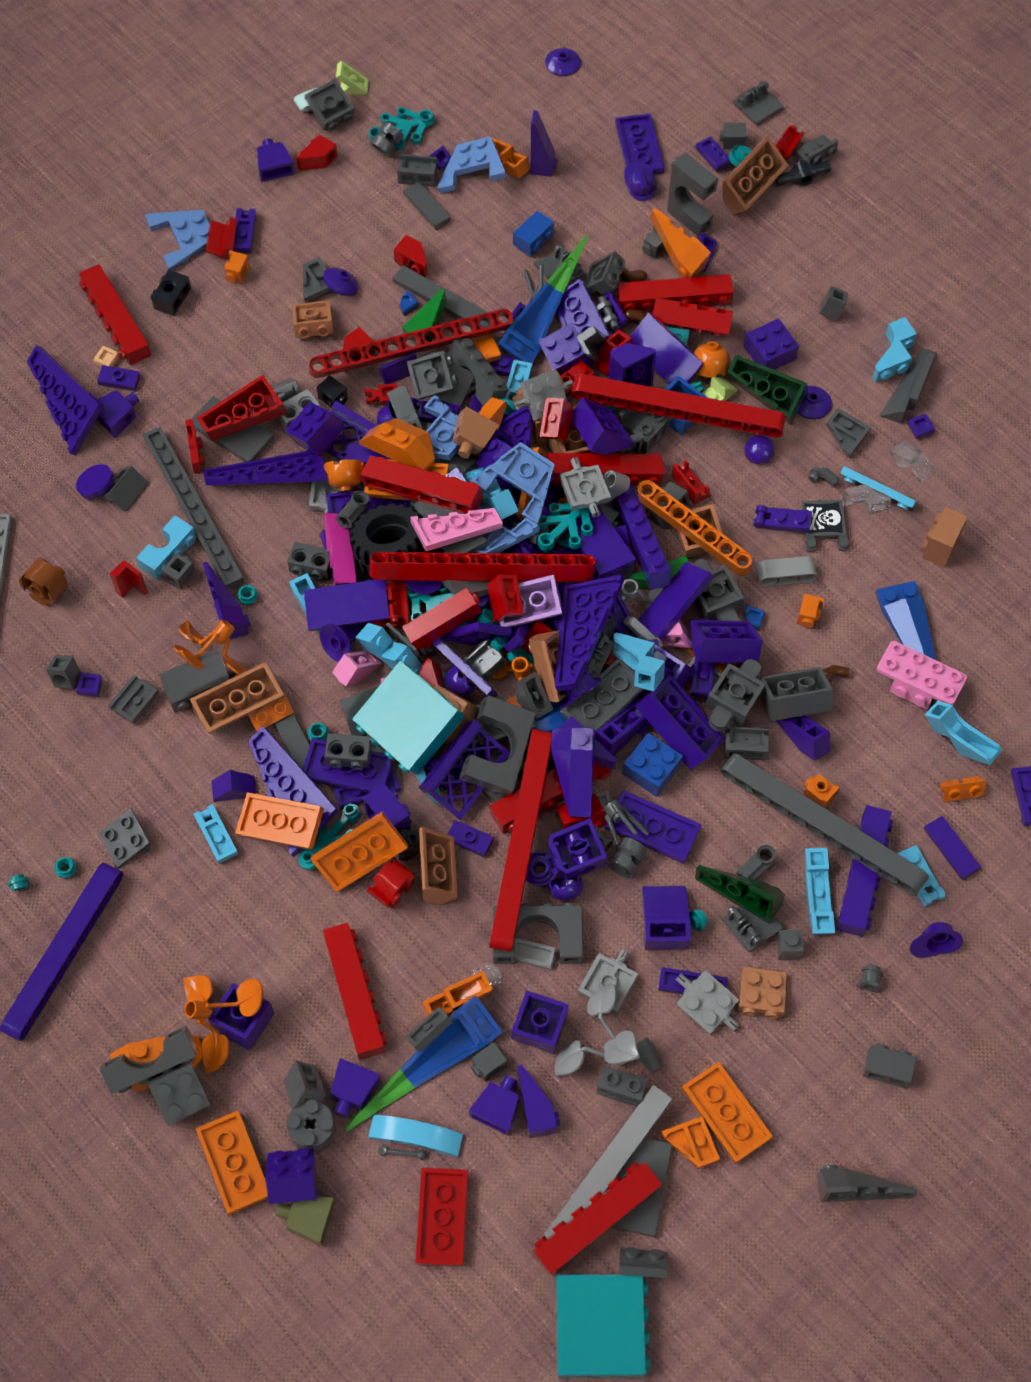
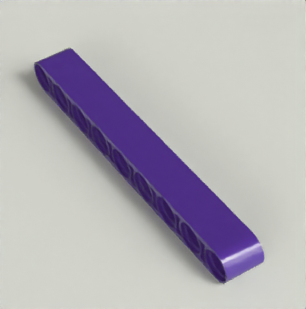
[0,862,123,1042]

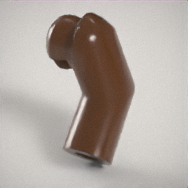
[620,267,647,282]
[625,309,646,323]
[822,665,850,683]

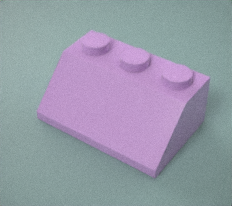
[500,575,562,627]

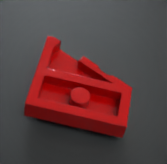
[185,419,205,474]

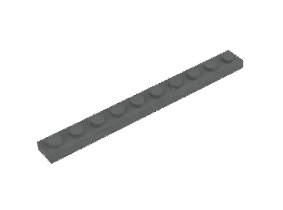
[143,427,244,589]

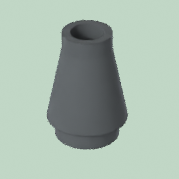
[637,1037,662,1073]

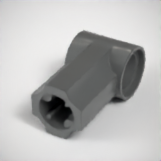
[336,491,369,529]
[736,845,776,880]

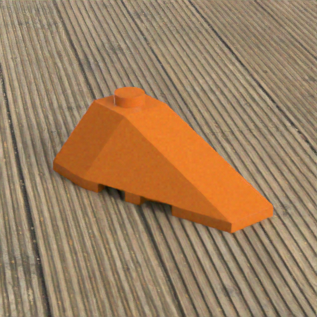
[650,208,711,278]

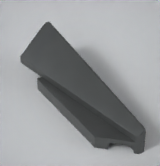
[880,348,937,423]

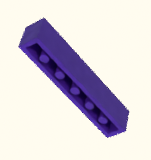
[613,484,670,590]
[836,805,894,937]

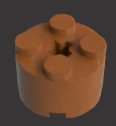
[19,557,68,606]

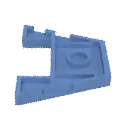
[438,136,507,194]
[145,210,210,271]
[424,395,461,460]
[471,442,554,524]
[474,501,540,553]

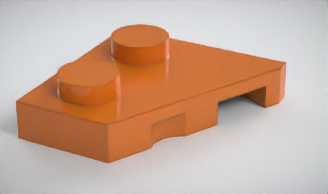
[661,1116,720,1169]

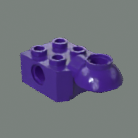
[526,818,609,886]

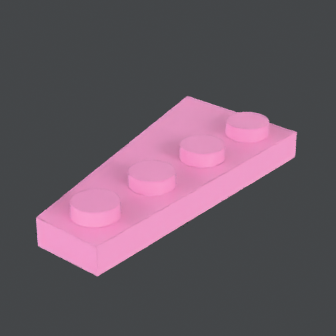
[411,508,503,551]

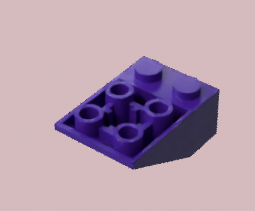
[642,886,691,950]

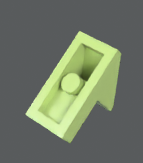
[336,61,369,95]
[702,377,737,401]

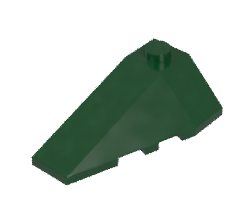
[695,865,785,924]

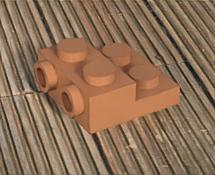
[292,300,333,339]
[738,966,787,1019]

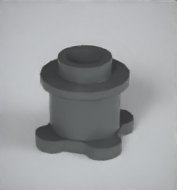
[857,964,884,993]

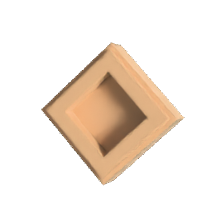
[93,346,120,367]

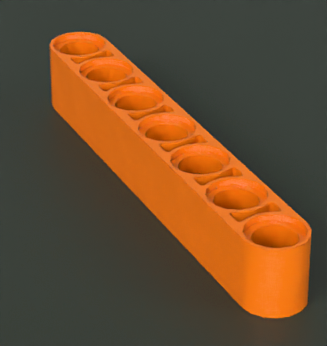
[638,480,752,576]

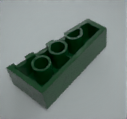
[727,355,808,425]

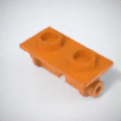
[248,694,294,732]
[939,776,986,802]

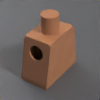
[453,406,499,459]

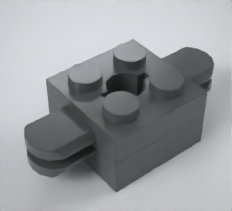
[693,559,744,621]
[705,659,766,732]

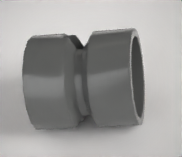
[370,121,404,157]
[608,837,647,878]

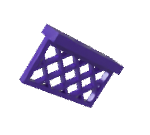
[325,401,377,466]
[418,720,510,820]

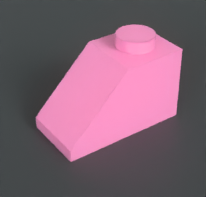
[656,618,692,648]
[332,650,382,686]

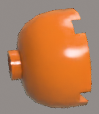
[694,342,730,378]
[324,459,364,492]

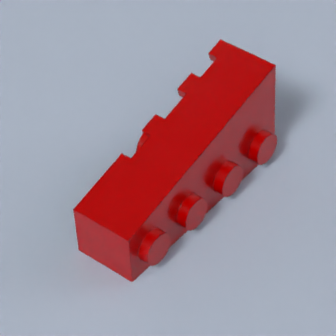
[652,297,733,336]
[196,375,288,441]

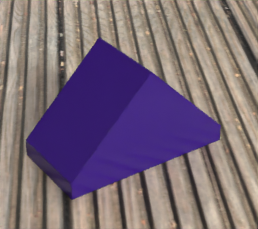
[212,770,256,802]

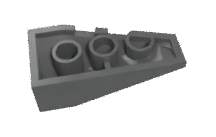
[817,1165,917,1202]

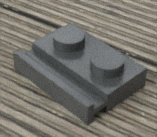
[108,675,159,725]
[619,1247,668,1278]

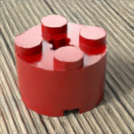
[366,857,415,910]

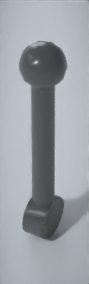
[378,1146,426,1159]

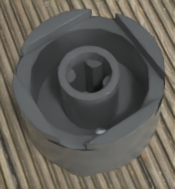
[287,1100,335,1153]

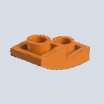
[471,334,501,363]

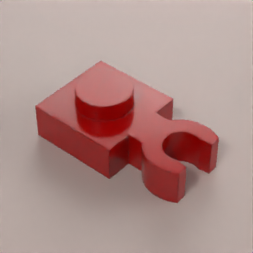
[364,383,397,406]

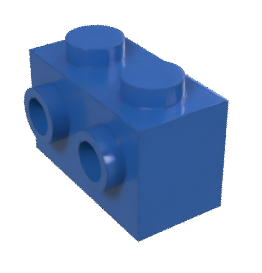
[513,211,554,256]

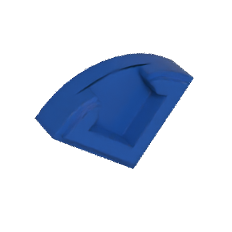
[400,291,419,316]
[744,605,765,631]

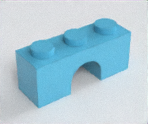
[136,516,196,580]

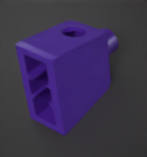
[257,138,295,182]
[97,391,139,438]
[330,1058,381,1118]
[469,1076,519,1136]

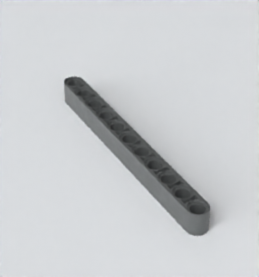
[720,753,929,896]

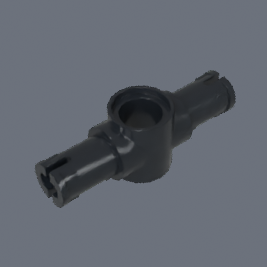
[775,160,831,187]

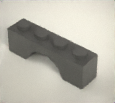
[448,338,509,406]
[100,1025,198,1094]

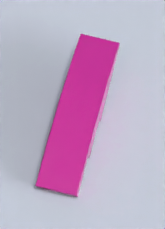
[324,513,356,585]

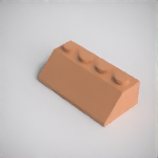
[722,136,788,215]
[190,662,285,734]

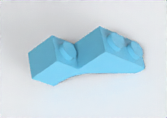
[873,317,917,383]
[465,467,518,520]
[355,623,422,674]
[613,632,665,691]
[925,701,1003,765]

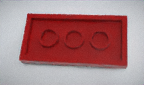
[415,1168,468,1267]

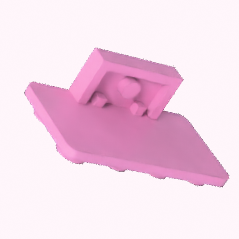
[876,641,967,710]

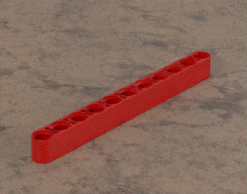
[309,309,513,378]
[571,374,786,438]
[369,552,596,582]
[489,729,552,952]

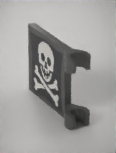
[802,500,848,552]

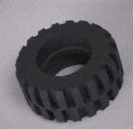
[349,504,430,576]

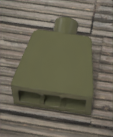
[276,1196,335,1247]

